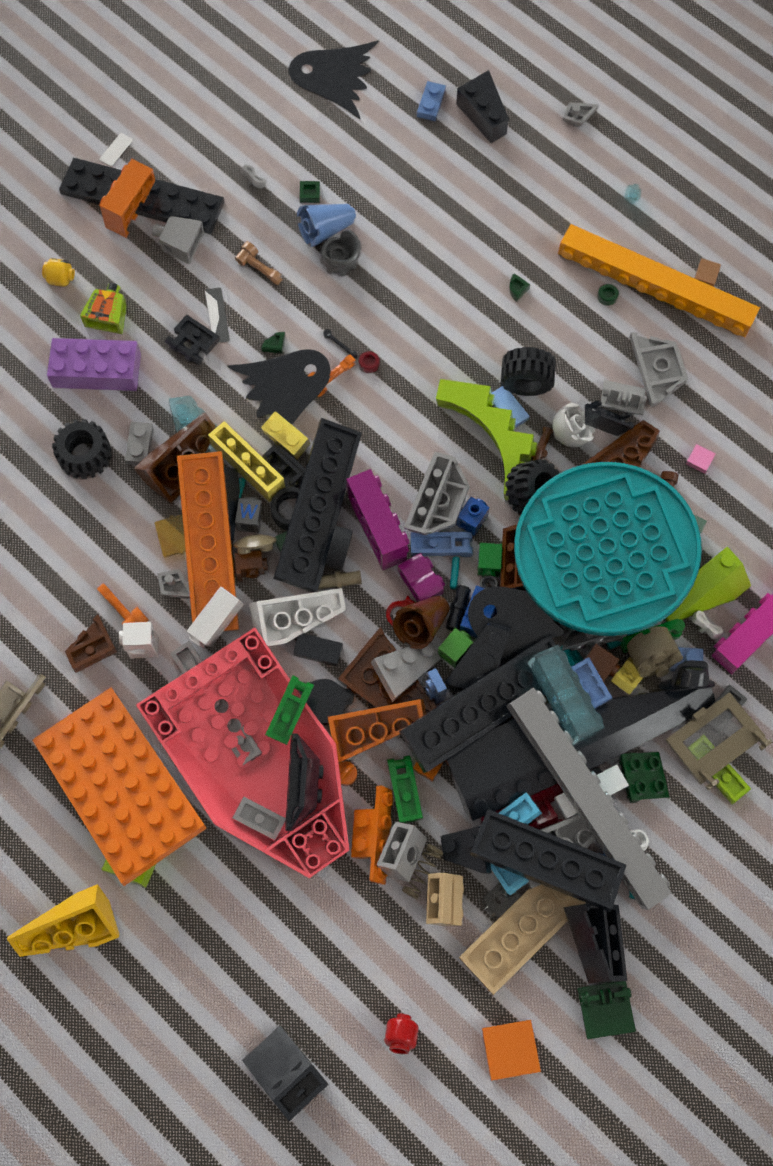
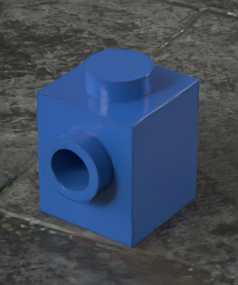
[456,497,490,536]

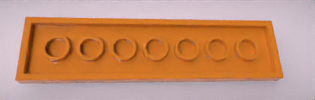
[177,451,240,632]

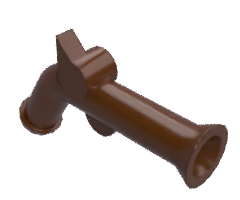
[531,427,554,461]

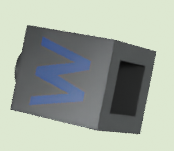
[235,497,263,533]

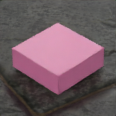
[686,444,716,474]

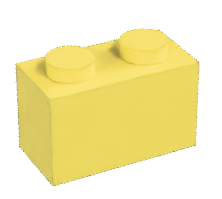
[261,411,311,460]

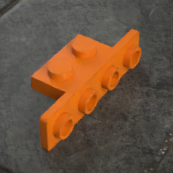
[351,785,393,885]

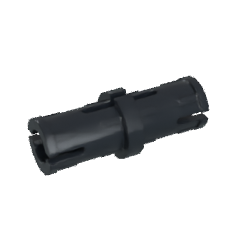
[445,585,471,631]

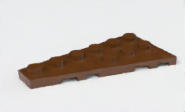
[582,420,660,467]

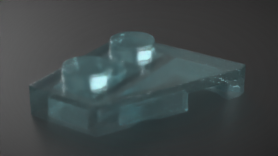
[169,396,218,433]

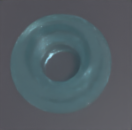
[625,184,641,205]

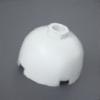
[552,403,595,448]

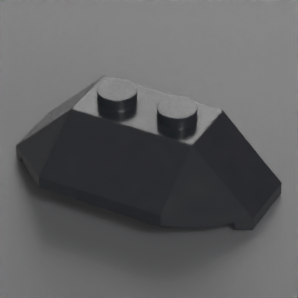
[285,733,324,831]

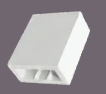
[187,586,244,648]

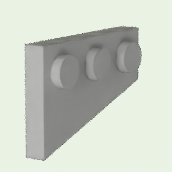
[371,642,441,702]

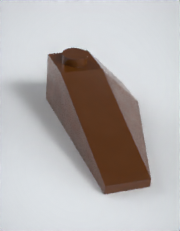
[134,413,217,503]

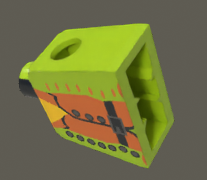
[80,283,126,334]

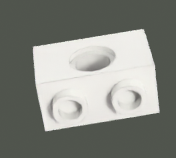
[119,622,158,659]

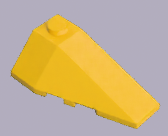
[7,884,119,957]

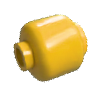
[42,258,75,287]

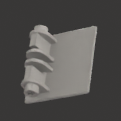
[600,380,647,416]

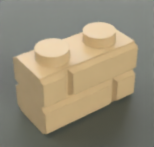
[426,873,464,926]

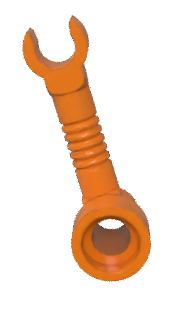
[307,354,356,397]
[97,583,149,625]

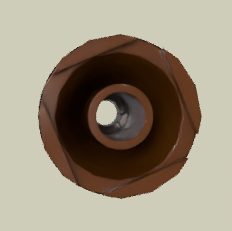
[393,596,450,649]

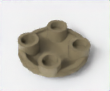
[232,534,277,554]

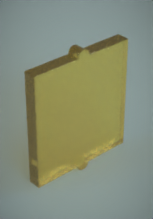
[154,514,186,558]

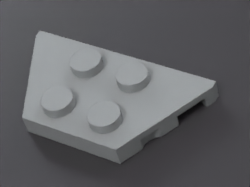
[630,332,688,407]

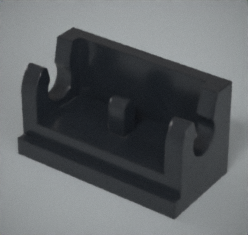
[585,401,634,436]
[262,442,305,488]

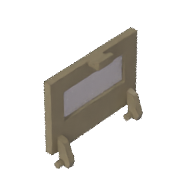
[665,692,773,791]

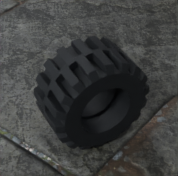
[501,347,556,396]
[52,419,112,479]
[505,459,560,516]

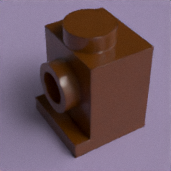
[234,550,268,582]

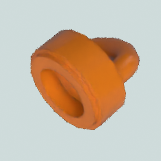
[338,761,357,786]

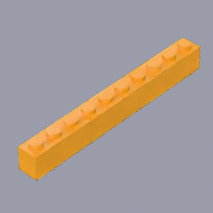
[558,224,760,338]

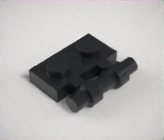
[165,314,220,365]

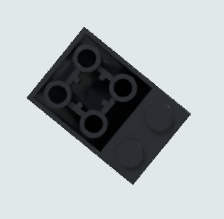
[242,1025,329,1121]

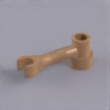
[235,241,283,285]

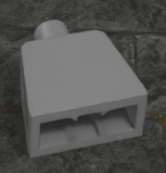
[152,216,204,264]

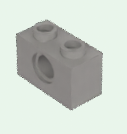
[377,822,428,882]

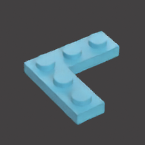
[491,792,542,895]

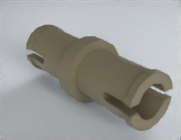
[318,570,362,590]

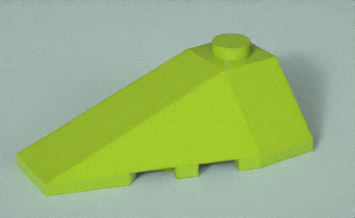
[665,546,751,622]

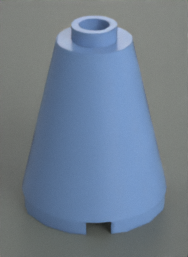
[297,204,356,247]

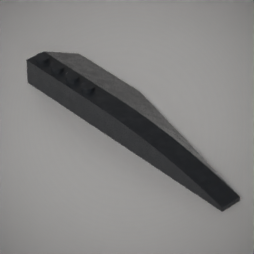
[446,688,716,821]

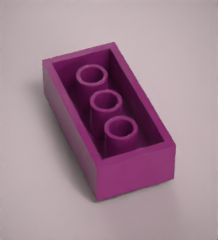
[346,469,410,571]

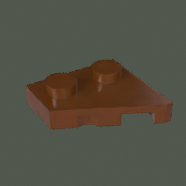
[65,615,117,673]

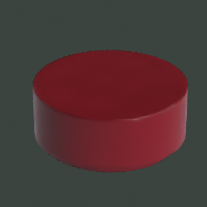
[359,351,380,373]

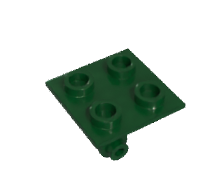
[619,752,670,803]
[577,981,636,1039]

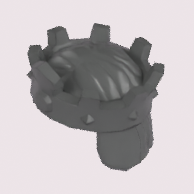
[320,230,361,277]

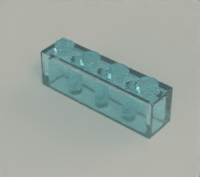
[528,645,605,745]

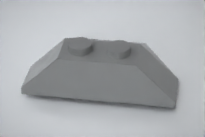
[404,452,470,535]

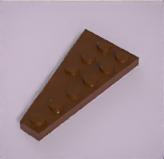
[338,627,446,762]

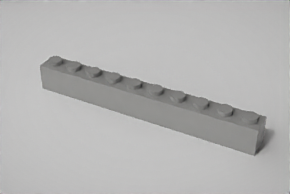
[506,688,672,910]

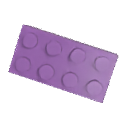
[47,338,141,391]

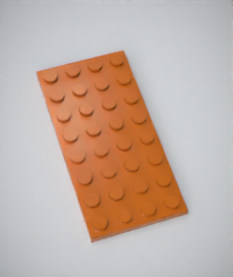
[32,687,207,886]

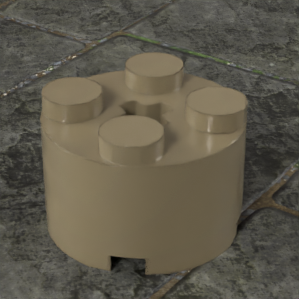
[627,627,683,677]

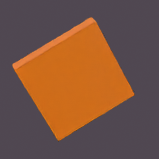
[481,1020,541,1081]

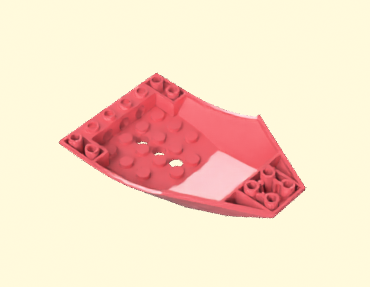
[136,628,349,878]

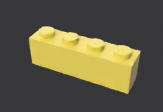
[208,421,285,503]

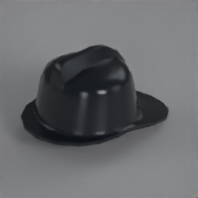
[659,660,715,691]

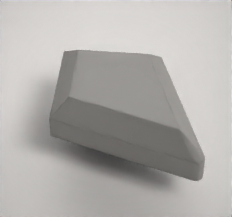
[562,103,599,126]
[157,569,190,598]

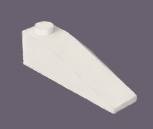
[249,588,346,646]

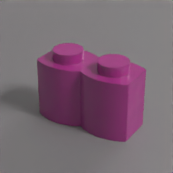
[397,553,445,602]

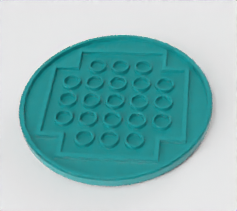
[514,462,702,636]

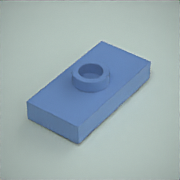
[568,657,613,710]

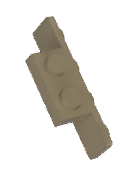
[0,674,46,749]

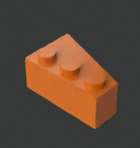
[99,159,155,238]

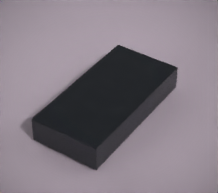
[293,633,343,666]

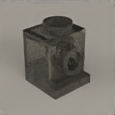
[481,882,520,919]

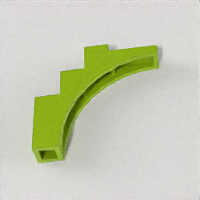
[436,379,537,500]

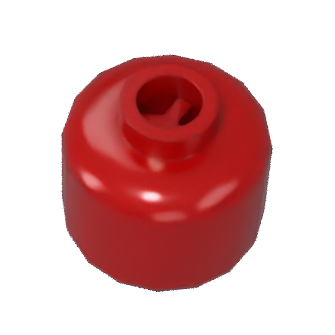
[384,1014,419,1055]

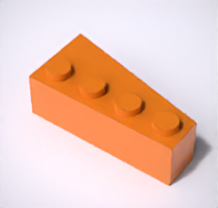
[328,699,426,763]

